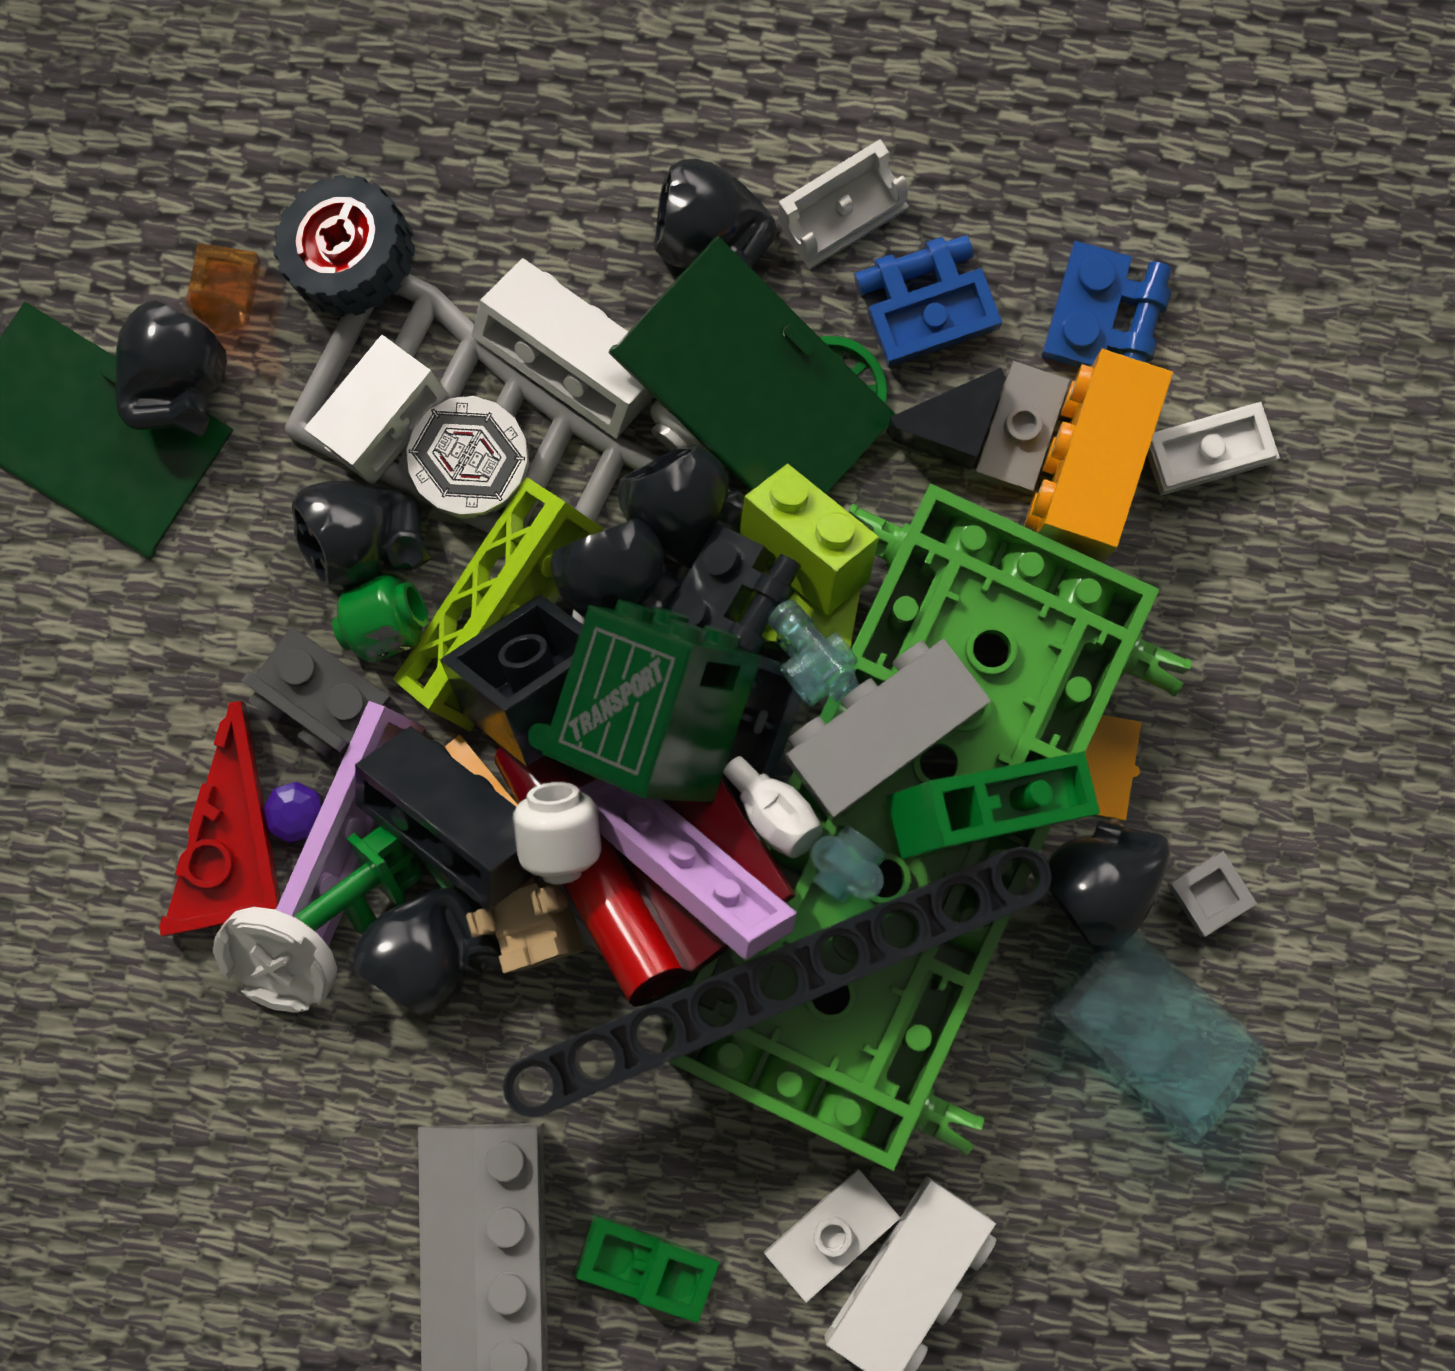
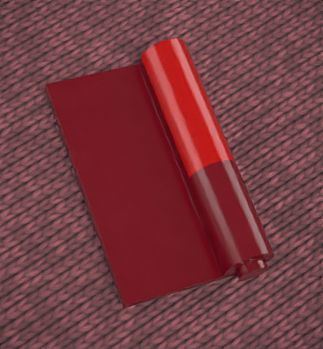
[494,745,796,1006]

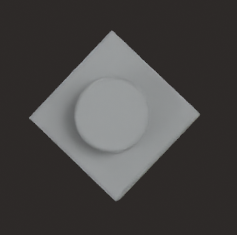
[1167,851,1257,937]

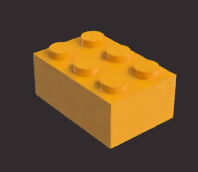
[1024,349,1173,563]

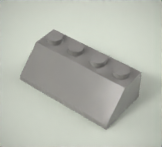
[418,1123,548,1371]

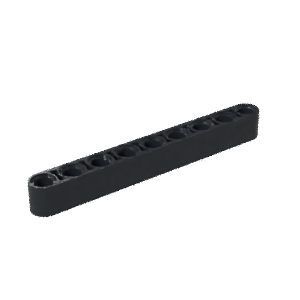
[503,846,1052,1118]

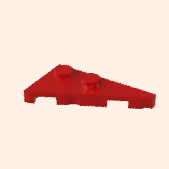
[159,701,281,937]

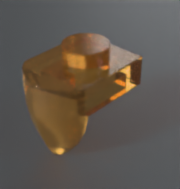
[185,243,261,334]

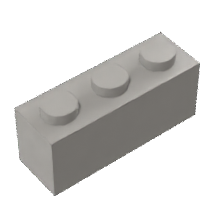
[785,639,991,821]

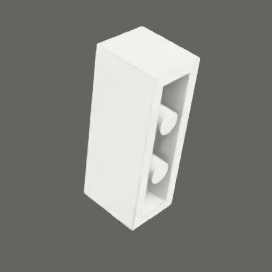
[471,258,653,439]
[824,1175,996,1371]

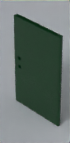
[608,236,895,494]
[0,301,234,560]

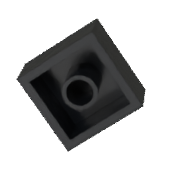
[440,594,583,767]

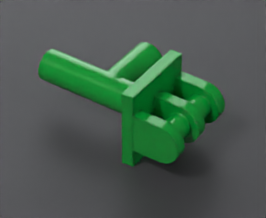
[294,826,423,934]

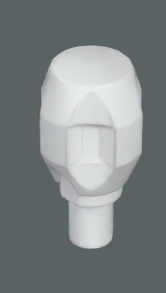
[723,756,823,858]

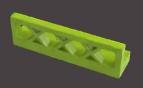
[392,477,605,732]

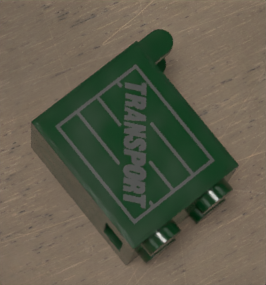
[528,600,761,802]

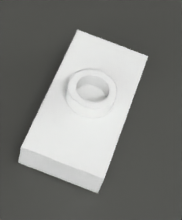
[1147,402,1280,496]
[764,1168,900,1303]

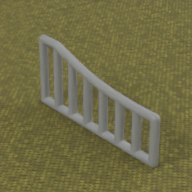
[285,274,730,582]

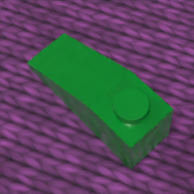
[886,751,1100,859]

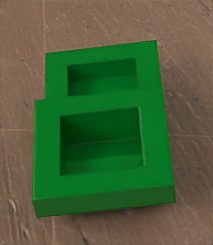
[573,1214,720,1323]

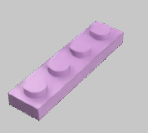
[276,701,425,946]
[578,778,797,960]

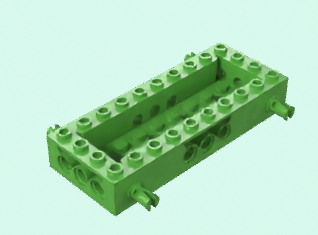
[661,483,1192,1171]

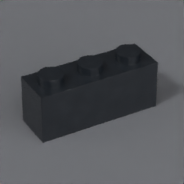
[355,726,534,911]

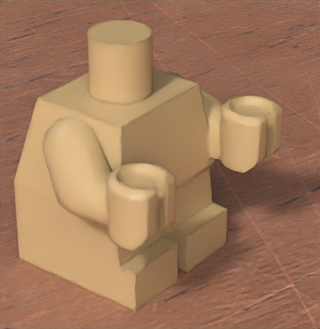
[466,877,584,973]

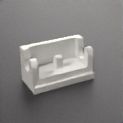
[778,139,909,270]
[304,335,448,485]

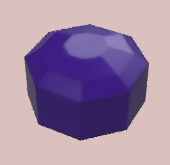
[263,782,324,844]

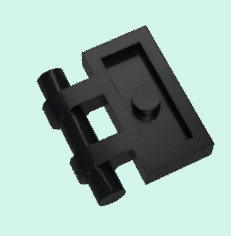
[667,523,801,655]

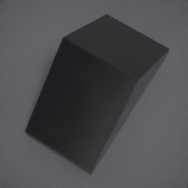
[887,367,1006,470]

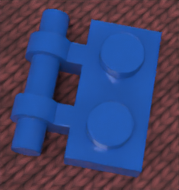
[854,235,1002,368]
[1041,241,1172,368]

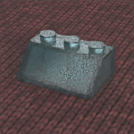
[1043,931,1265,1144]

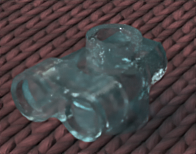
[768,600,858,707]
[810,825,887,904]

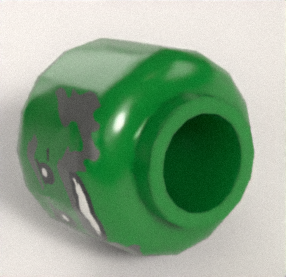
[332,574,428,663]

